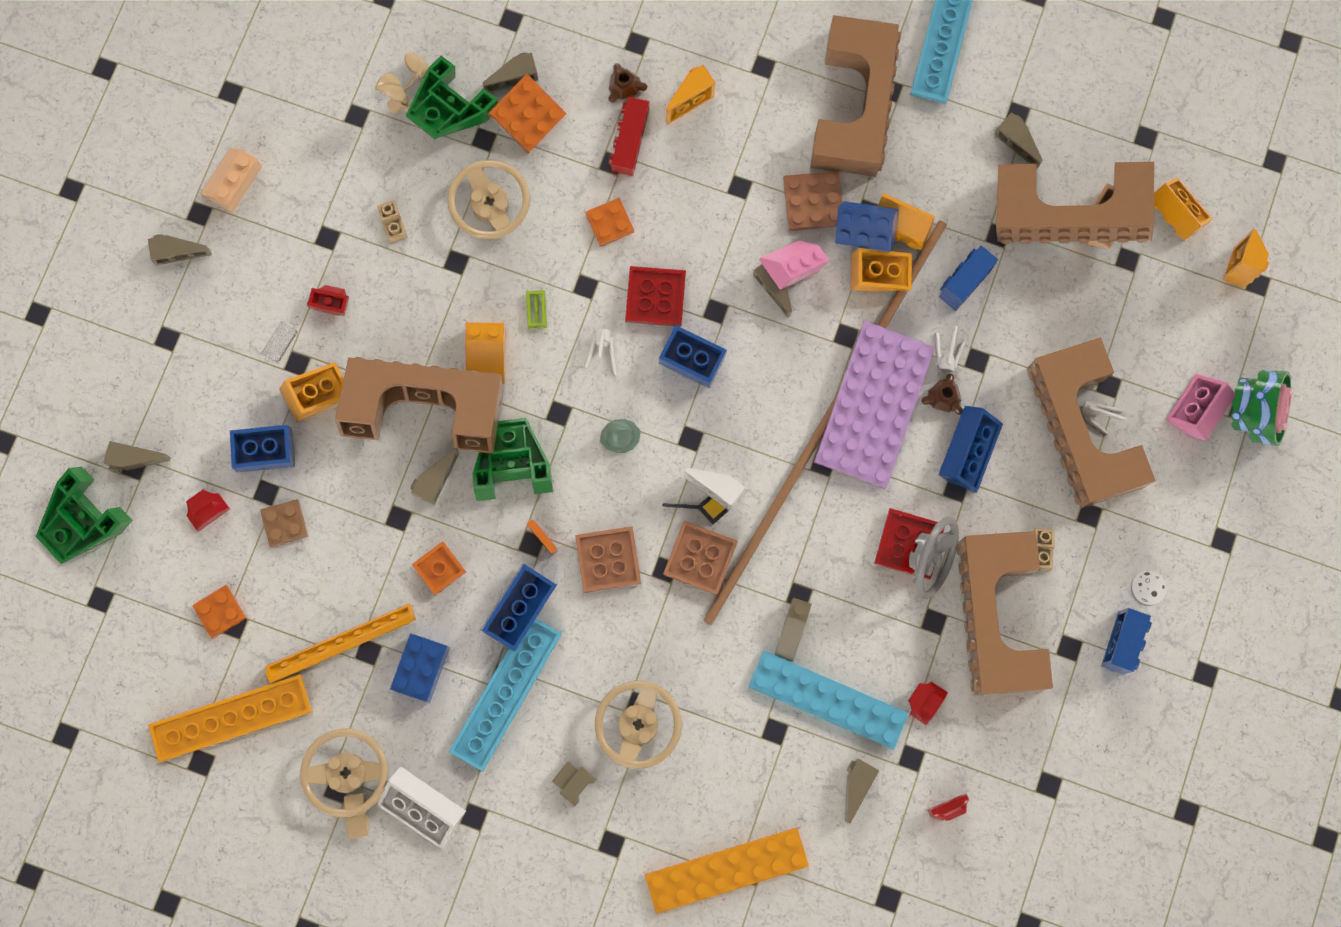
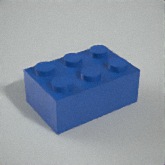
[835,201,899,252]
[939,245,999,311]
[659,325,727,388]
[230,425,295,472]
[1101,608,1152,674]
[390,633,450,703]

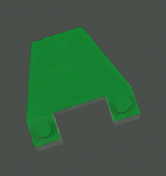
[406,55,498,139]
[472,418,553,501]
[35,466,133,564]

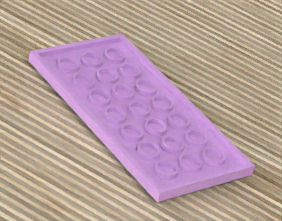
[814,321,935,489]

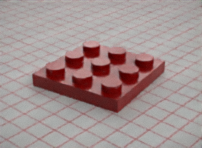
[625,266,686,327]
[874,508,945,580]

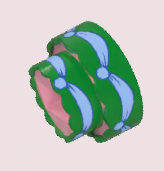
[1231,369,1293,446]

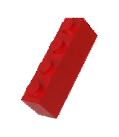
[609,97,650,176]

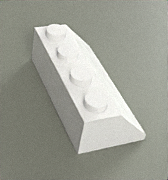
[377,767,466,849]

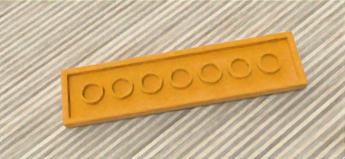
[148,674,313,763]
[645,827,809,914]

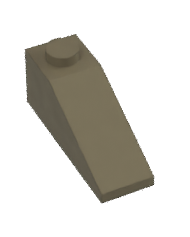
[483,52,538,92]
[994,112,1043,169]
[148,234,212,266]
[753,264,792,318]
[103,441,171,472]
[411,449,459,505]
[775,598,812,661]
[845,758,879,823]

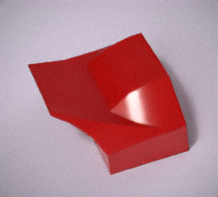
[307,285,349,316]
[186,489,230,532]
[908,681,948,725]
[928,794,969,821]

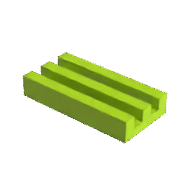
[526,290,547,329]

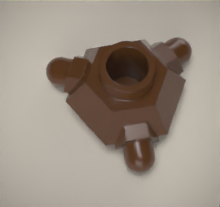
[608,63,648,103]
[921,374,963,415]

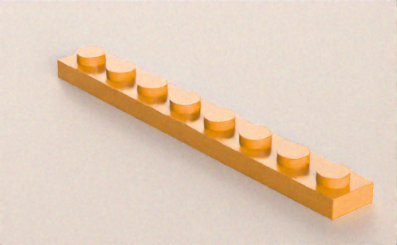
[265,603,416,683]

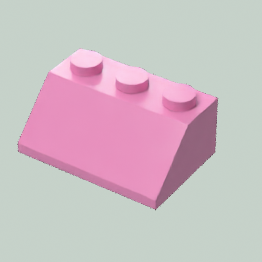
[759,240,829,290]
[1167,374,1235,441]

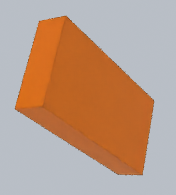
[527,520,557,556]

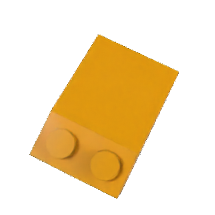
[666,65,715,125]
[850,248,912,292]
[465,322,506,384]
[279,362,344,422]

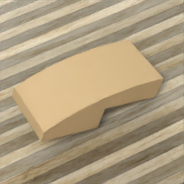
[377,200,408,243]
[1034,528,1055,571]
[344,793,369,839]

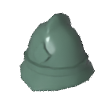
[600,419,641,453]

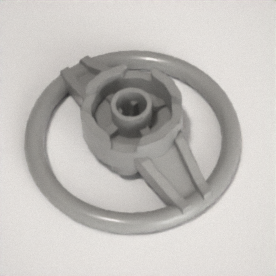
[909,516,959,599]

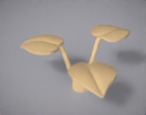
[375,52,429,114]

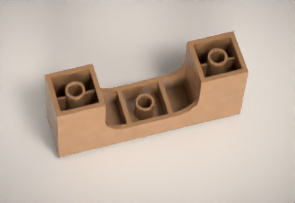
[810,15,901,177]
[996,162,1154,244]
[1027,337,1156,508]
[335,357,503,454]
[957,531,1053,696]

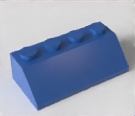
[938,406,1003,493]
[480,564,557,652]

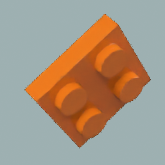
[585,198,634,247]
[412,541,467,596]
[192,585,247,639]

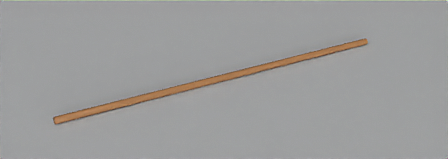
[703,220,947,625]

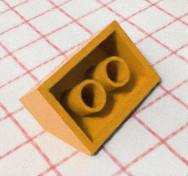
[1154,177,1213,240]
[878,193,935,250]
[1223,229,1269,288]

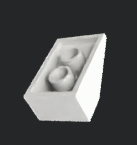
[684,467,745,511]

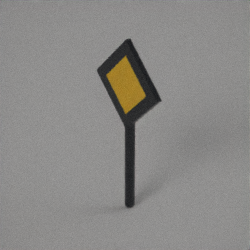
[662,496,728,525]

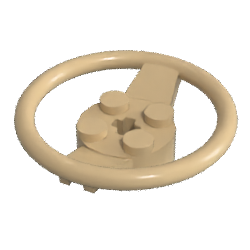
[448,160,530,239]
[595,681,682,769]
[300,728,388,818]

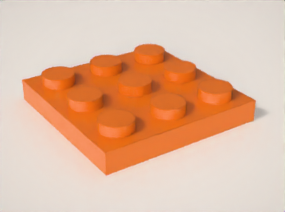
[488,74,567,153]

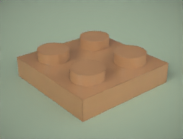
[260,499,308,547]

